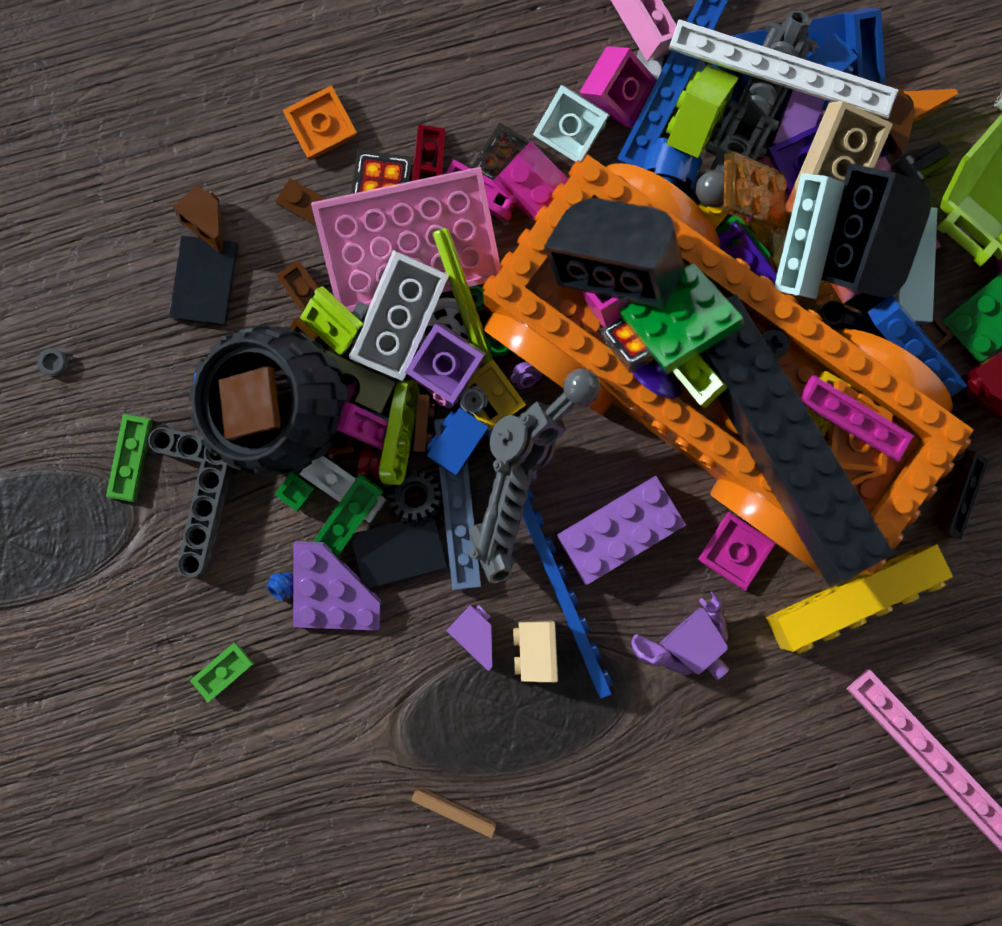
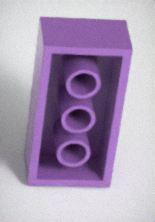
[556,476,686,585]

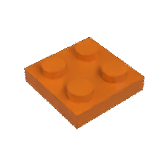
[282,85,358,161]

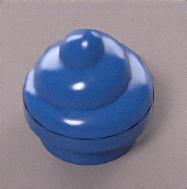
[266,572,293,602]

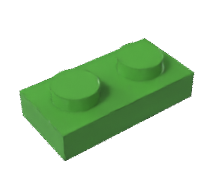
[190,642,255,703]

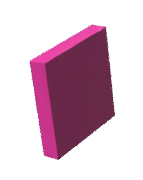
[697,512,777,591]

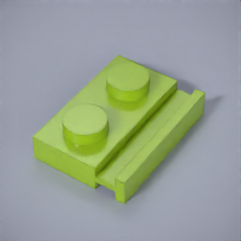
[300,286,363,356]

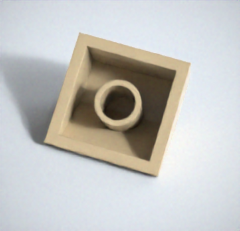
[513,620,558,682]

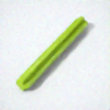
[433,228,493,365]

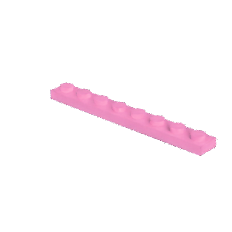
[847,669,1002,852]

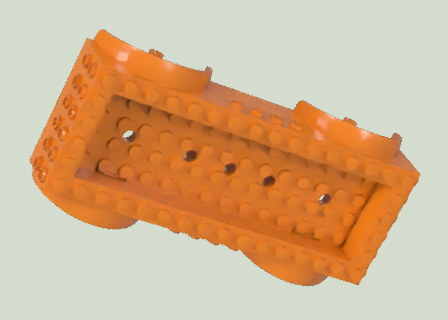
[482,154,973,577]

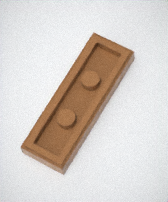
[411,786,496,838]

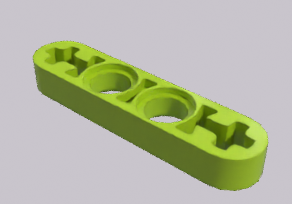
[379,380,420,485]

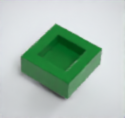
[274,473,315,512]

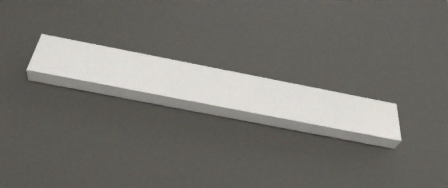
[669,20,898,119]

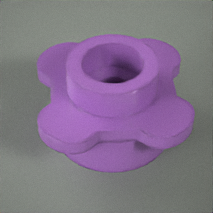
[510,362,542,389]

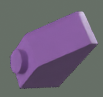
[767,89,825,147]
[446,605,492,671]

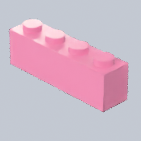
[611,0,677,61]

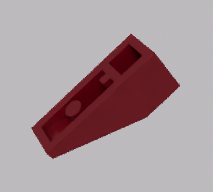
[411,124,445,181]

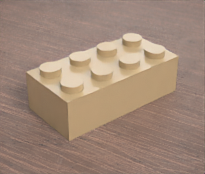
[784,101,893,215]

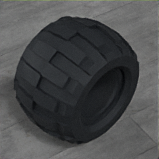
[189,325,348,476]

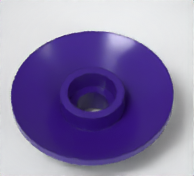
[630,357,683,399]

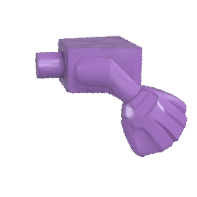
[631,592,729,680]

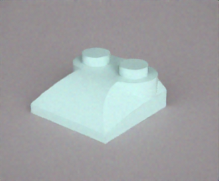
[533,85,610,162]

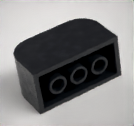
[821,163,932,298]
[544,198,684,309]

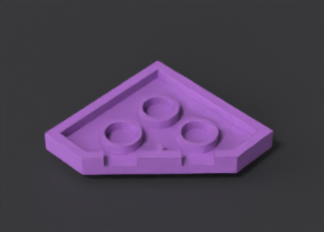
[293,541,381,630]

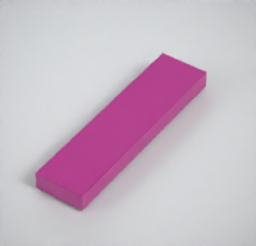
[799,376,914,462]

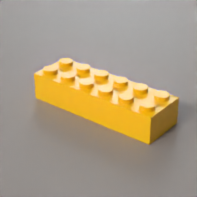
[766,545,953,654]

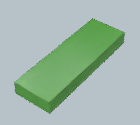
[106,414,153,502]

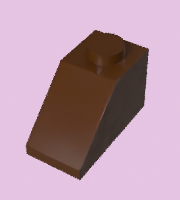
[879,87,916,161]
[173,185,223,253]

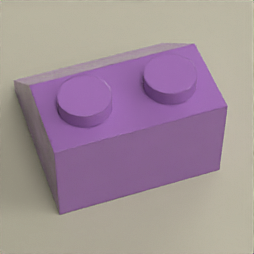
[405,323,488,404]

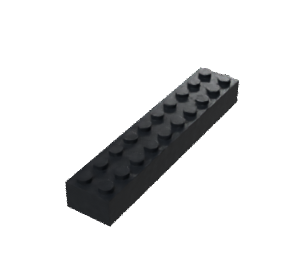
[700,294,894,589]

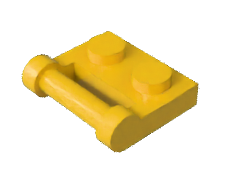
[465,360,526,435]

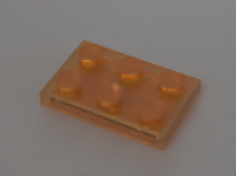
[724,152,787,231]

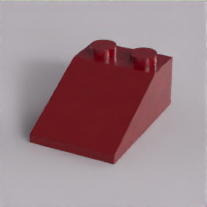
[959,352,1002,420]

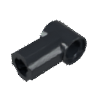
[890,141,951,182]
[815,300,874,334]

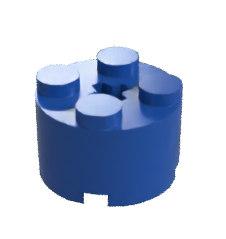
[643,138,702,198]

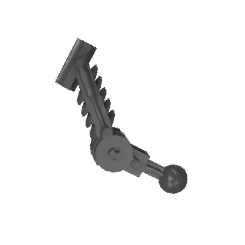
[696,10,818,208]
[469,368,601,584]

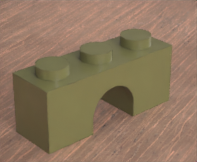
[326,346,396,416]

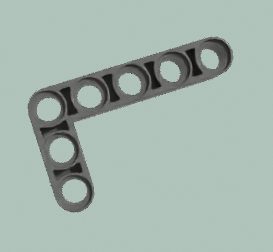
[148,428,233,578]

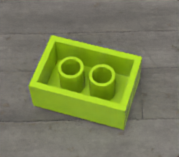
[666,64,739,158]

